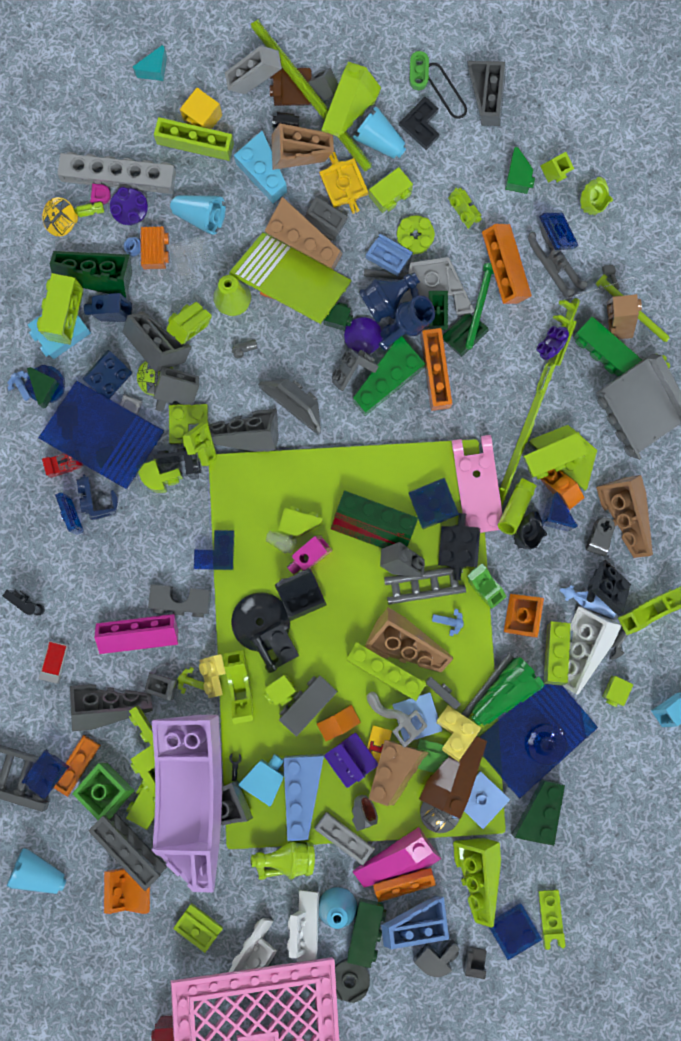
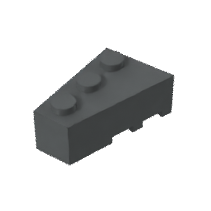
[467,61,506,126]
[122,311,192,372]

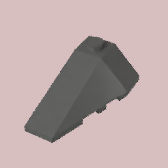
[208,409,279,452]

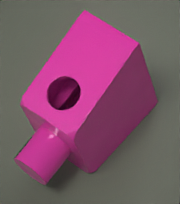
[287,535,333,575]

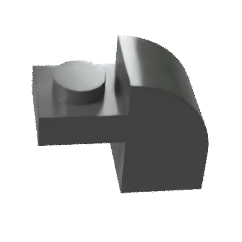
[413,939,460,977]

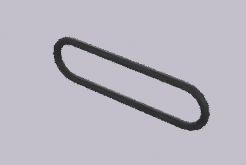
[428,62,467,119]

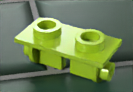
[448,188,482,229]

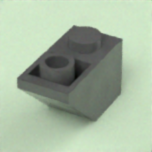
[380,542,425,577]

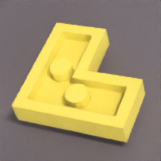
[199,654,226,698]
[436,705,481,762]

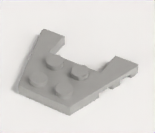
[403,257,474,315]

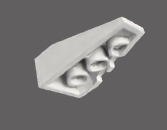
[562,606,622,694]

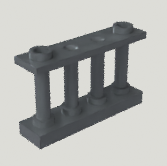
[0,745,61,812]
[88,813,167,891]

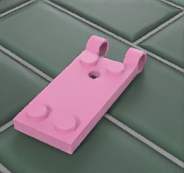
[452,435,502,533]

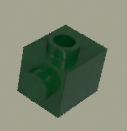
[323,303,353,331]

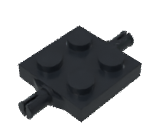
[438,513,480,581]

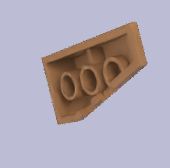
[596,475,653,558]
[365,607,453,672]

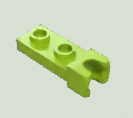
[538,889,566,950]

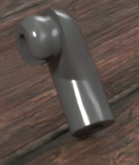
[232,339,258,359]

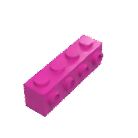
[94,614,178,654]

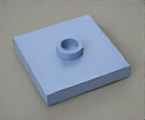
[392,692,442,742]
[464,771,510,829]

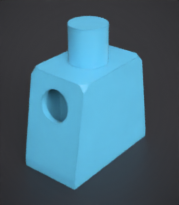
[651,693,681,727]
[238,754,284,807]

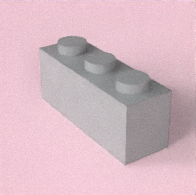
[225,46,282,94]

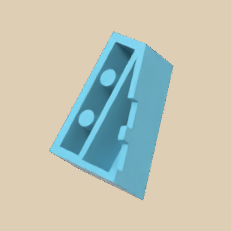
[234,131,287,204]

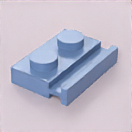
[365,234,413,276]

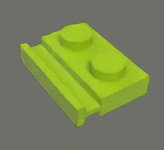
[173,903,223,953]

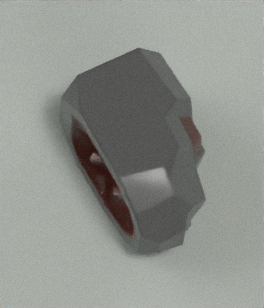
[352,794,378,831]

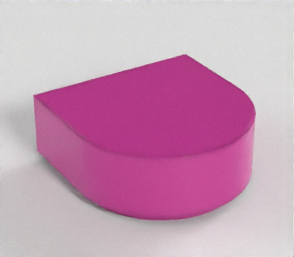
[90,183,111,204]

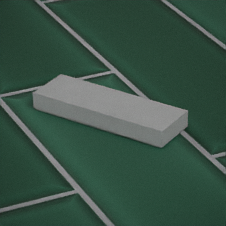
[314,812,375,865]

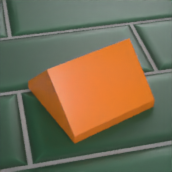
[504,594,544,638]

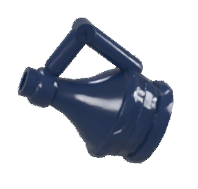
[359,272,420,323]
[378,295,435,351]

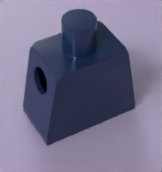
[84,293,132,322]

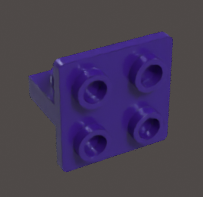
[324,733,378,788]

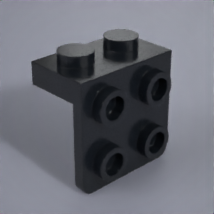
[153,448,202,479]
[275,569,327,621]

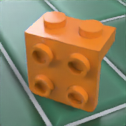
[104,868,150,914]

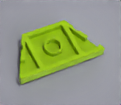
[528,425,597,491]

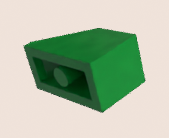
[505,147,535,194]

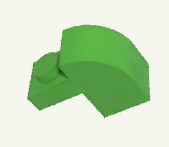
[467,564,507,609]

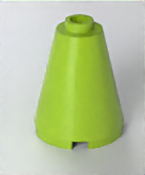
[213,275,251,316]

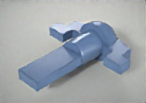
[7,371,32,401]
[432,609,464,636]

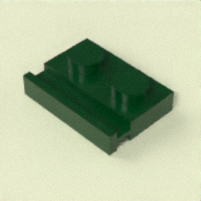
[443,314,489,357]

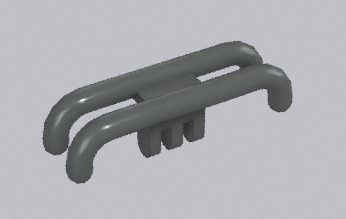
[528,224,587,297]

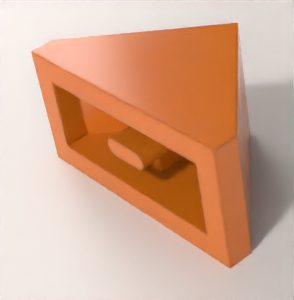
[317,705,361,741]

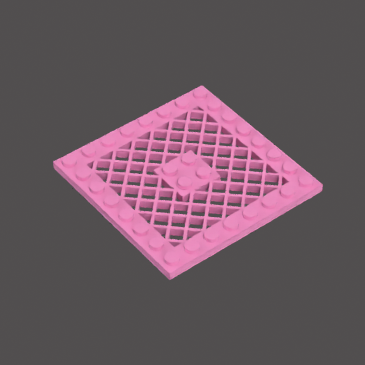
[171,957,339,1041]

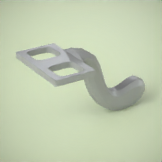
[366,691,427,747]

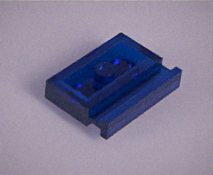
[22,749,70,800]

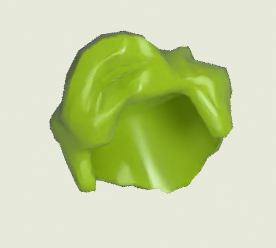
[580,176,613,216]

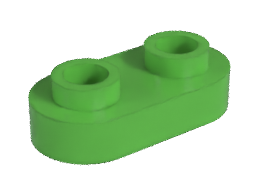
[409,51,429,90]

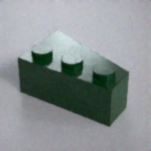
[511,779,565,846]

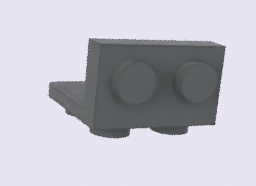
[332,348,379,391]

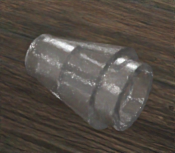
[266,531,296,553]

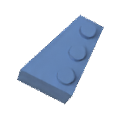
[381,895,449,949]

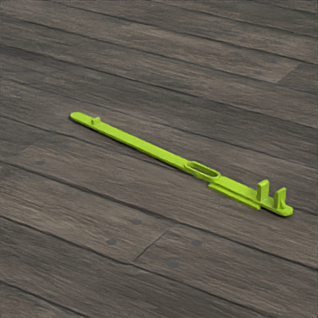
[499,298,580,507]

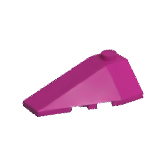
[353,827,441,888]

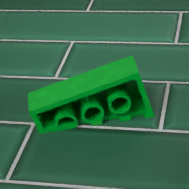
[353,336,425,417]

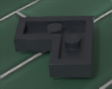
[399,97,440,150]

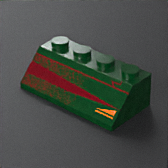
[331,490,418,549]

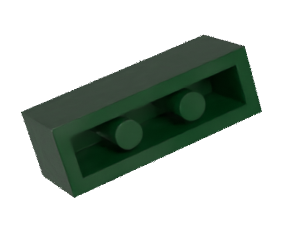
[347,898,387,968]

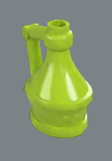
[250,841,315,880]

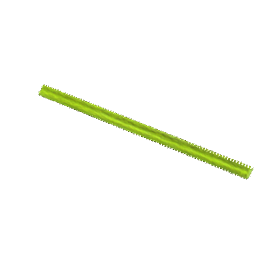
[250,19,372,171]

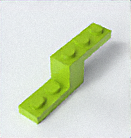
[129,705,155,803]

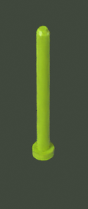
[595,274,670,342]

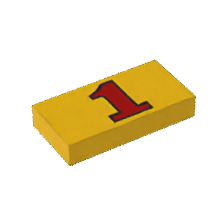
[367,725,392,768]

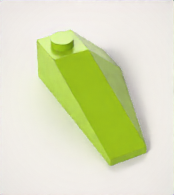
[322,61,381,137]
[453,838,501,928]

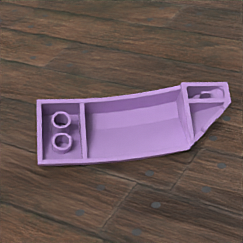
[151,715,222,893]

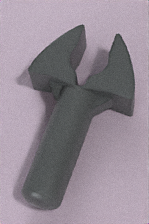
[607,629,628,660]

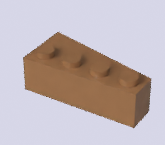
[264,197,343,270]

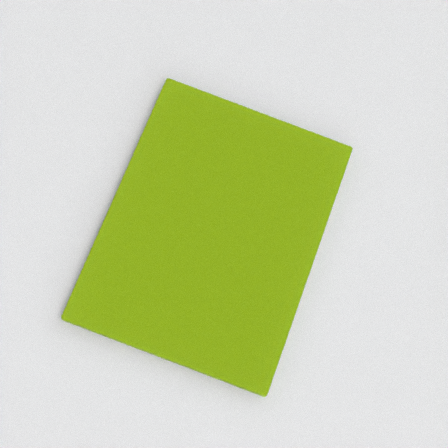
[209,439,506,849]

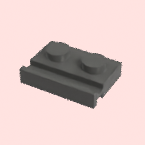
[305,196,349,241]

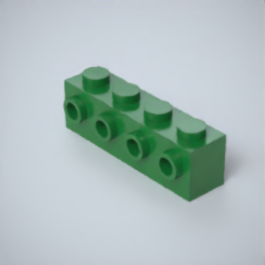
[573,316,642,377]

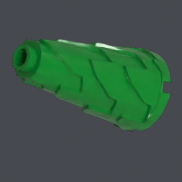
[471,656,545,726]

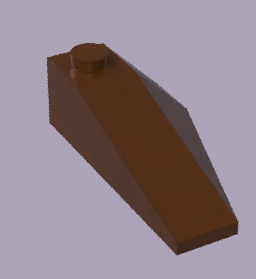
[419,736,487,819]

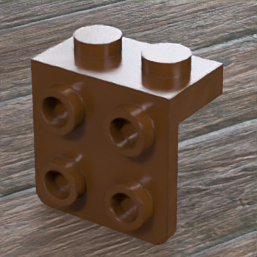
[270,59,312,106]

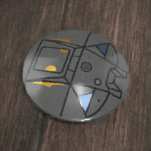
[420,802,459,833]

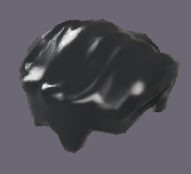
[514,510,547,550]

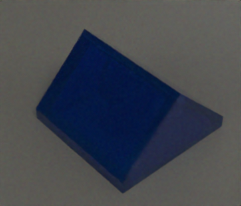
[542,492,578,532]

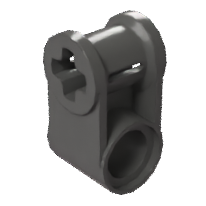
[586,517,615,556]

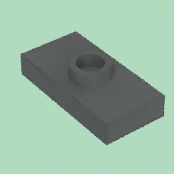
[425,676,461,709]

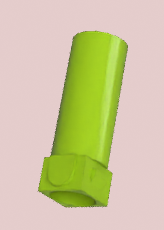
[498,478,537,535]

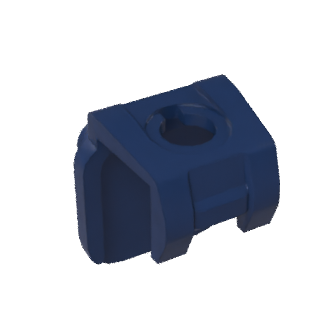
[76,474,118,520]

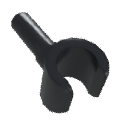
[229,753,242,781]

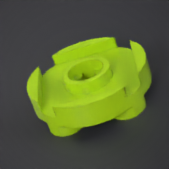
[396,215,435,254]

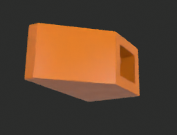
[540,469,585,510]

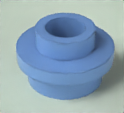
[124,237,141,257]

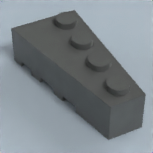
[221,780,253,825]

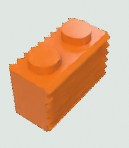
[141,226,170,269]

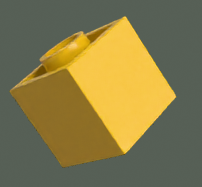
[180,88,222,129]

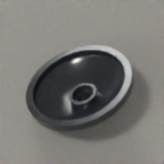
[231,592,290,652]

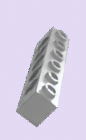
[57,152,176,194]

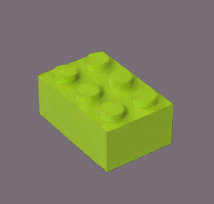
[37,273,84,345]

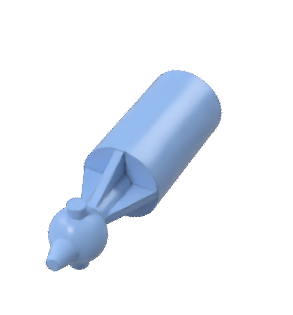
[560,585,616,619]

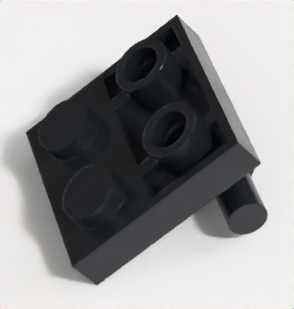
[586,560,631,615]

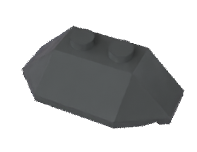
[258,379,321,436]

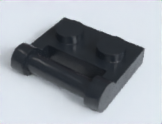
[2,589,45,616]
[250,621,299,673]

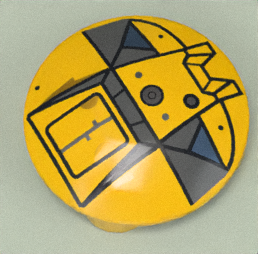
[42,197,78,237]

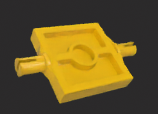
[319,152,368,214]

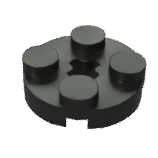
[335,959,370,1003]

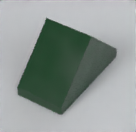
[428,291,448,330]
[27,367,60,409]

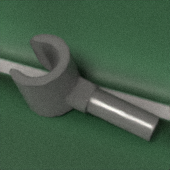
[602,264,620,290]

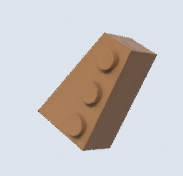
[272,123,334,170]
[607,294,642,339]
[368,740,429,806]

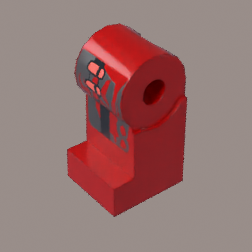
[42,451,83,478]

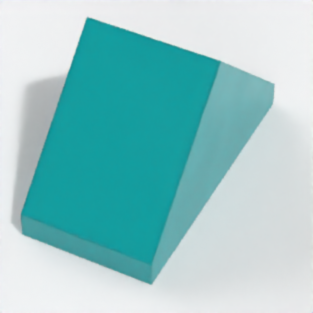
[132,45,167,81]

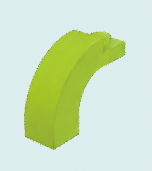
[618,586,681,635]
[224,650,254,724]

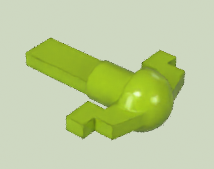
[178,667,204,694]

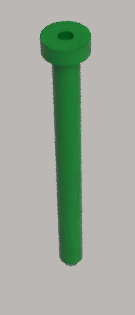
[465,263,494,350]

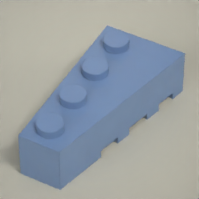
[284,754,324,841]

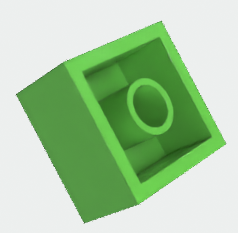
[72,763,135,820]

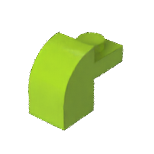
[136,460,183,493]

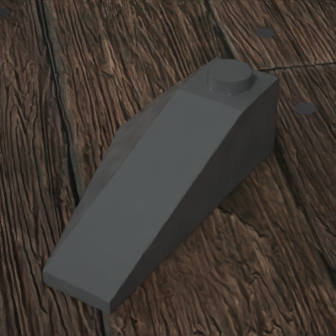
[70,684,153,732]

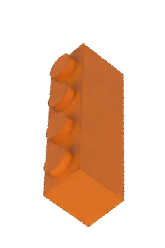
[482,224,532,304]
[420,328,452,411]

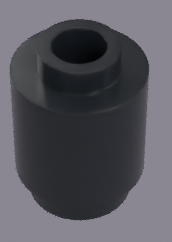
[272,112,299,128]

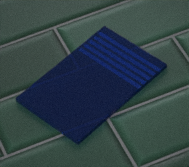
[38,380,165,490]
[479,680,598,799]

